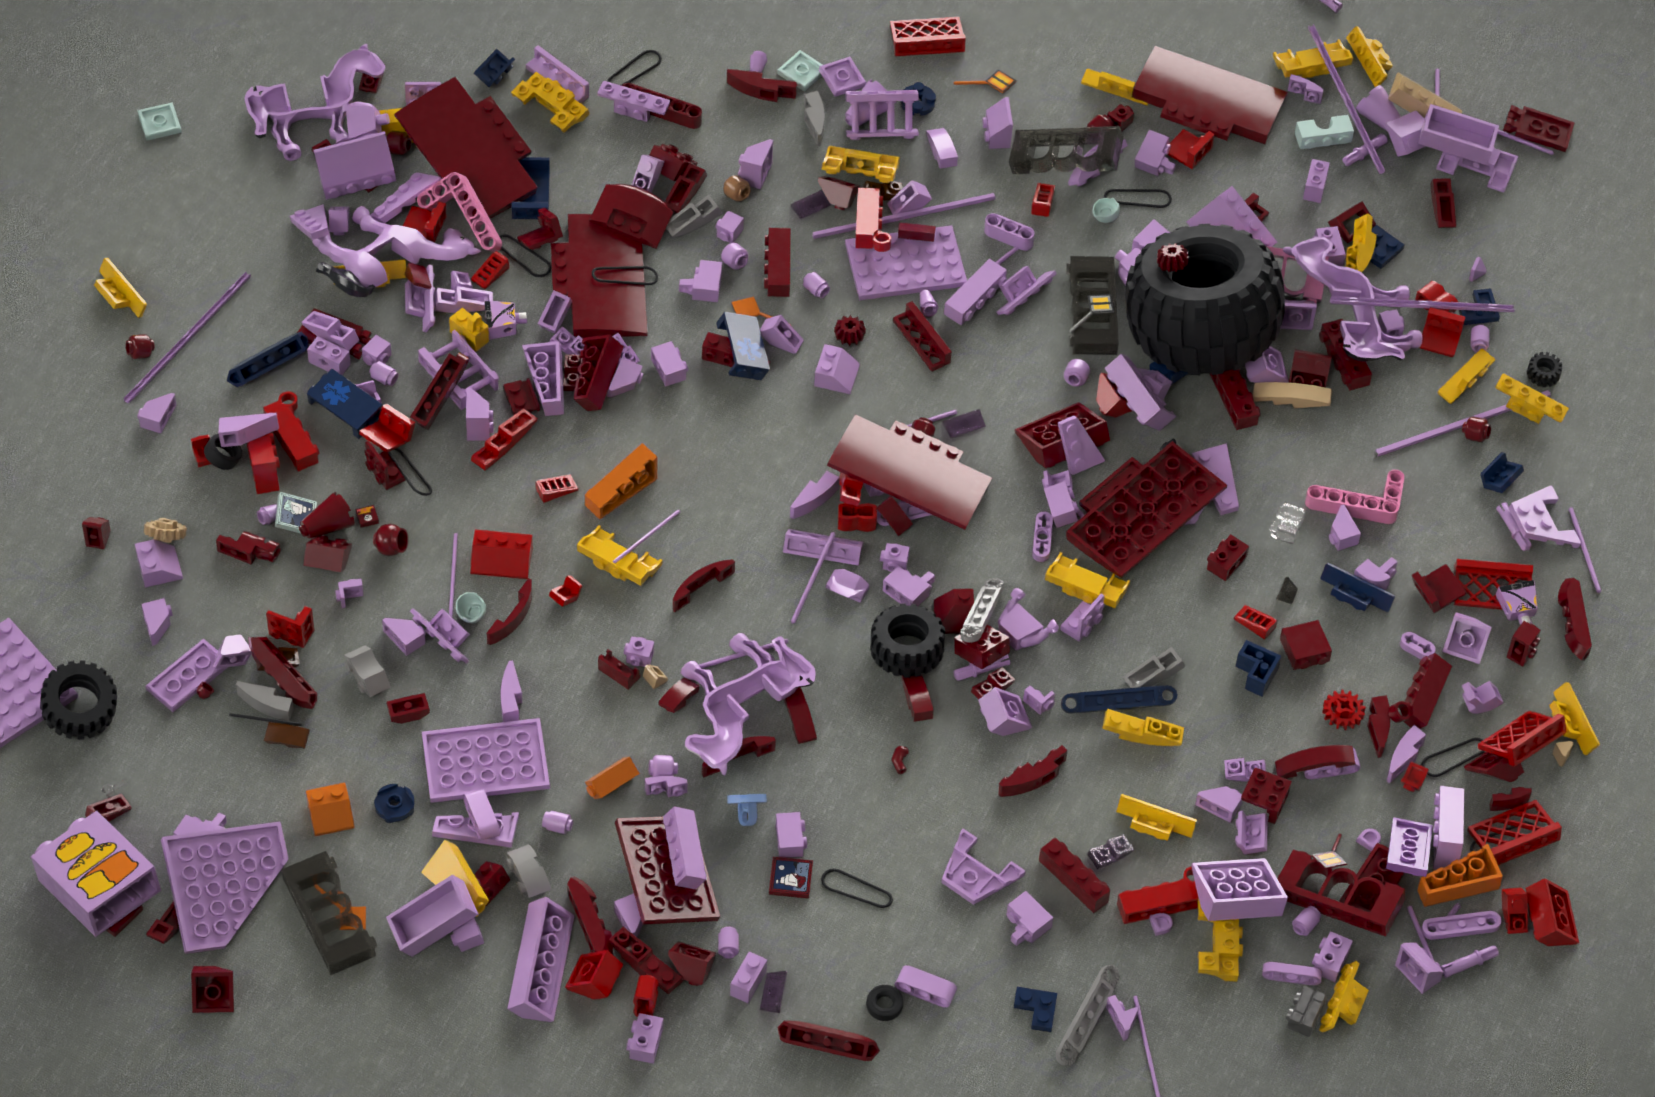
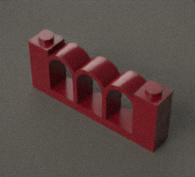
[1277,849,1405,937]

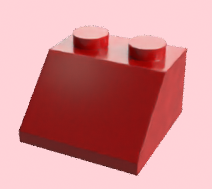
[565,950,623,1000]

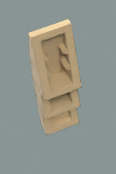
[1253,382,1332,408]

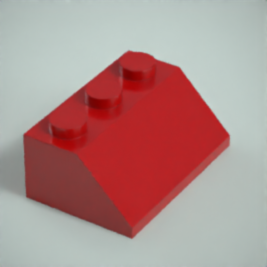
[470,529,533,579]
[1525,878,1579,946]

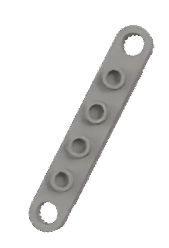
[960,578,1004,642]
[1056,965,1120,1066]

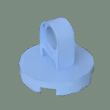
[727,794,767,826]

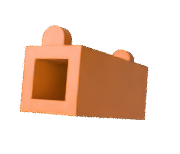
[585,757,640,799]

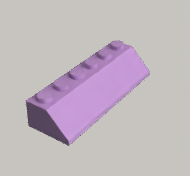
[507,897,575,1022]

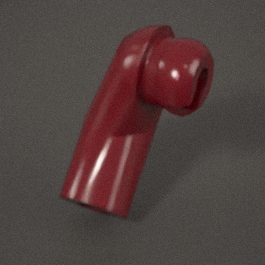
[891,745,909,774]

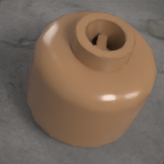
[723,175,750,202]

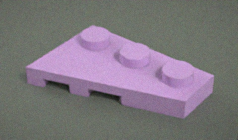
[1058,416,1105,475]

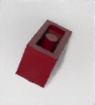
[82,517,111,550]

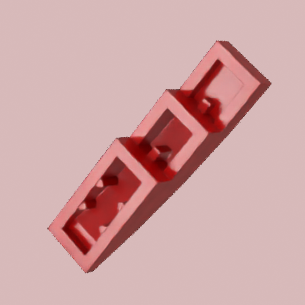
[471,408,538,471]

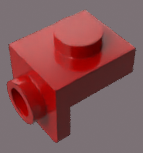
[191,434,211,468]
[549,575,582,607]
[1401,762,1429,792]

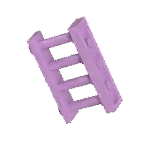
[845,90,919,140]
[418,330,499,410]

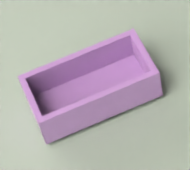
[1418,104,1499,165]
[386,875,479,957]

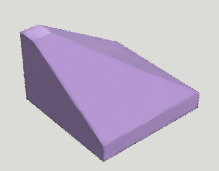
[1469,257,1487,282]
[451,271,473,290]

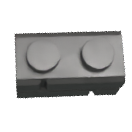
[1286,987,1327,1037]

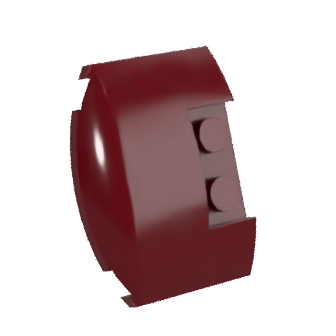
[589,184,673,249]

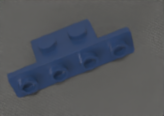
[1320,563,1395,612]

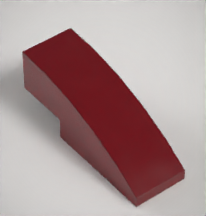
[665,163,707,213]
[1430,178,1457,228]
[901,675,934,722]
[1367,695,1390,758]

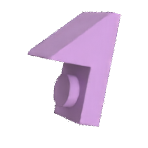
[1106,995,1139,1041]

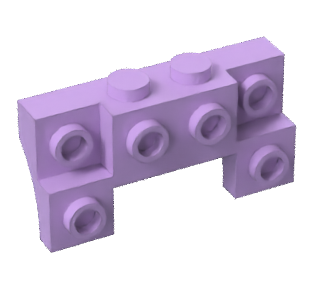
[1436,148,1518,193]

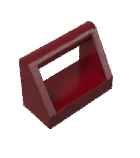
[1328,201,1376,243]

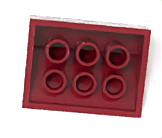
[1015,402,1110,468]

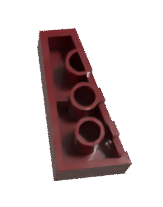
[574,335,624,411]

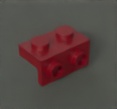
[474,861,510,907]

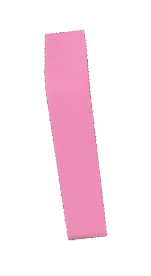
[417,172,502,252]
[1305,470,1404,524]

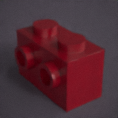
[702,332,735,367]
[1207,534,1249,581]
[1506,621,1541,667]

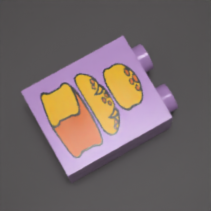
[31,811,161,937]

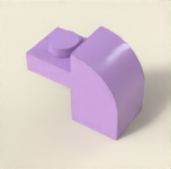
[1354,557,1397,590]
[1462,681,1504,714]

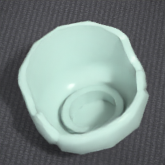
[1092,198,1120,223]
[455,592,486,624]

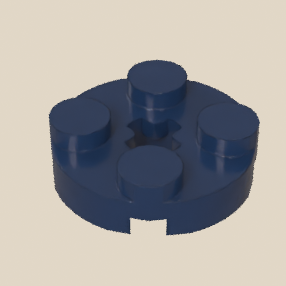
[901,82,936,116]
[374,784,415,823]

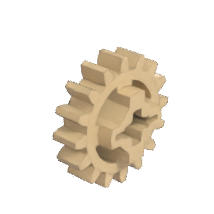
[144,518,187,543]

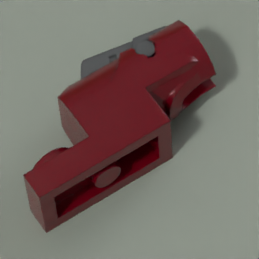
[216,531,281,565]

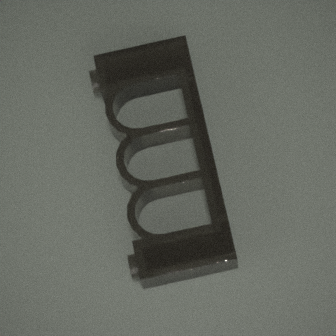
[1008,126,1123,174]
[1066,256,1119,355]
[281,851,377,975]

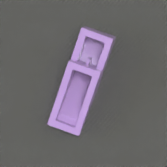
[926,128,958,169]
[433,286,493,313]
[302,311,359,351]
[790,471,840,519]
[501,660,522,722]
[1387,725,1426,784]

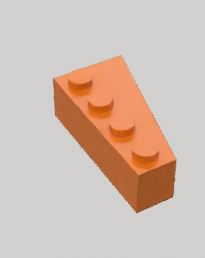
[585,443,658,519]
[1417,844,1503,907]

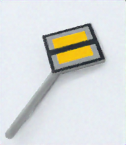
[1069,294,1114,333]

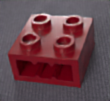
[1280,620,1332,670]
[954,625,1010,669]

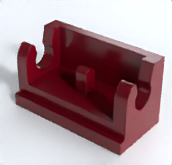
[598,649,641,690]

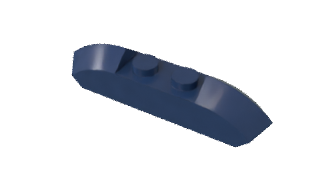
[227,332,309,387]

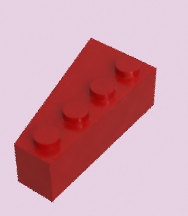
[246,433,280,494]

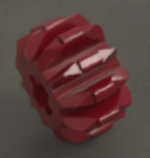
[1157,243,1188,273]
[834,314,866,347]

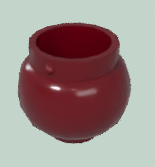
[373,524,409,556]

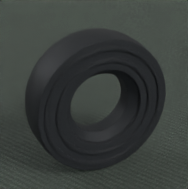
[866,985,903,1021]

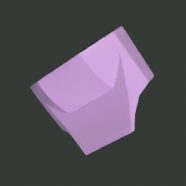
[826,569,869,603]

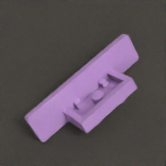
[598,81,670,122]
[405,264,435,332]
[996,266,1057,315]
[410,608,470,664]

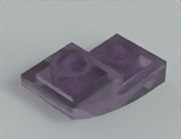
[1087,834,1134,870]

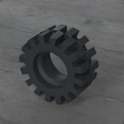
[1527,352,1562,387]

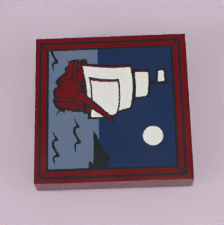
[769,857,813,899]

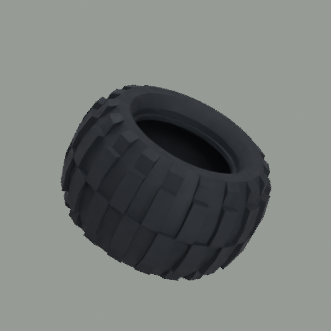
[1125,224,1285,376]

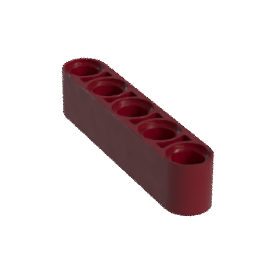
[622,83,702,129]

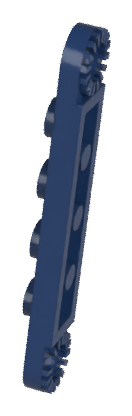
[1061,685,1178,714]

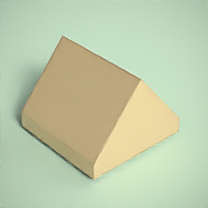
[643,664,668,689]
[1552,741,1573,767]

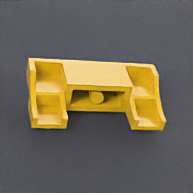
[1273,39,1353,78]
[511,72,590,133]
[822,146,900,183]
[577,525,663,586]
[1045,552,1130,608]
[1198,899,1243,982]

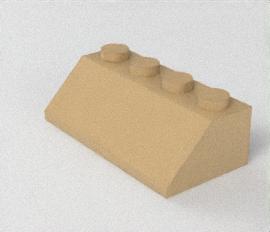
[1388,72,1462,119]

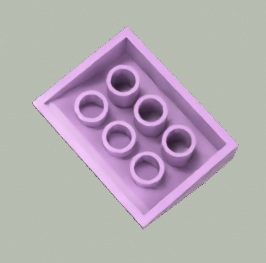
[314,131,396,200]
[1187,186,1277,247]
[1191,858,1288,921]

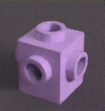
[880,543,909,572]
[624,637,654,667]

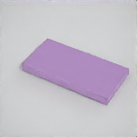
[146,639,228,712]

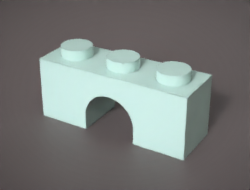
[1295,115,1354,149]

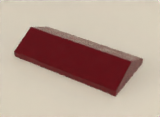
[1339,843,1404,912]

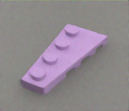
[370,172,441,223]
[290,204,329,240]
[1192,443,1239,515]
[432,812,519,848]

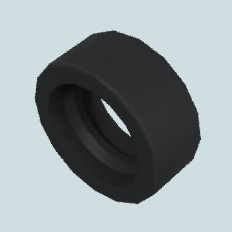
[204,433,242,470]

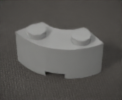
[344,645,391,697]
[506,844,551,898]

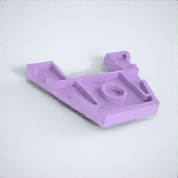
[1509,486,1581,548]
[941,829,1025,905]

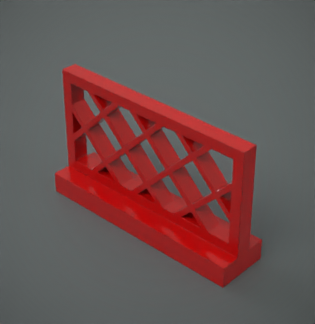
[890,17,966,56]
[1454,559,1533,610]
[1478,711,1567,766]
[1467,800,1562,865]

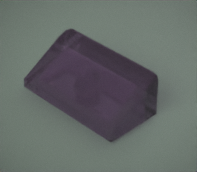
[791,190,832,219]
[942,409,986,438]
[760,971,787,1013]

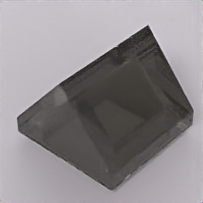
[1276,577,1298,604]

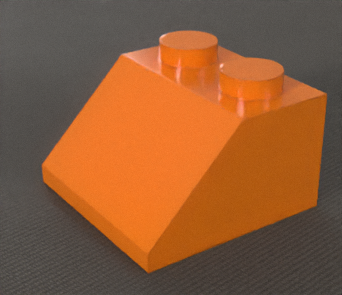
[306,782,355,836]

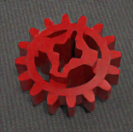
[1322,690,1366,730]

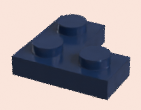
[1370,225,1405,269]
[1459,288,1500,325]
[1014,986,1057,1032]

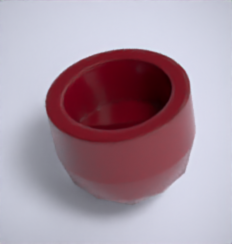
[196,682,214,699]

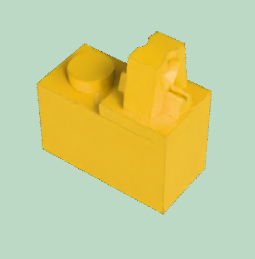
[449,308,489,352]

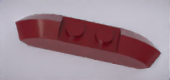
[1558,578,1592,661]
[248,637,317,709]
[567,876,613,954]
[777,1020,880,1061]

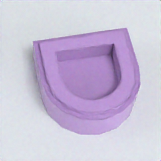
[1356,829,1381,851]
[1149,913,1173,936]

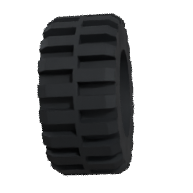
[870,603,945,678]
[40,660,117,740]

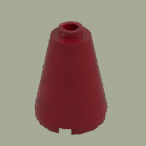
[299,492,355,539]

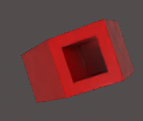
[1502,888,1528,934]

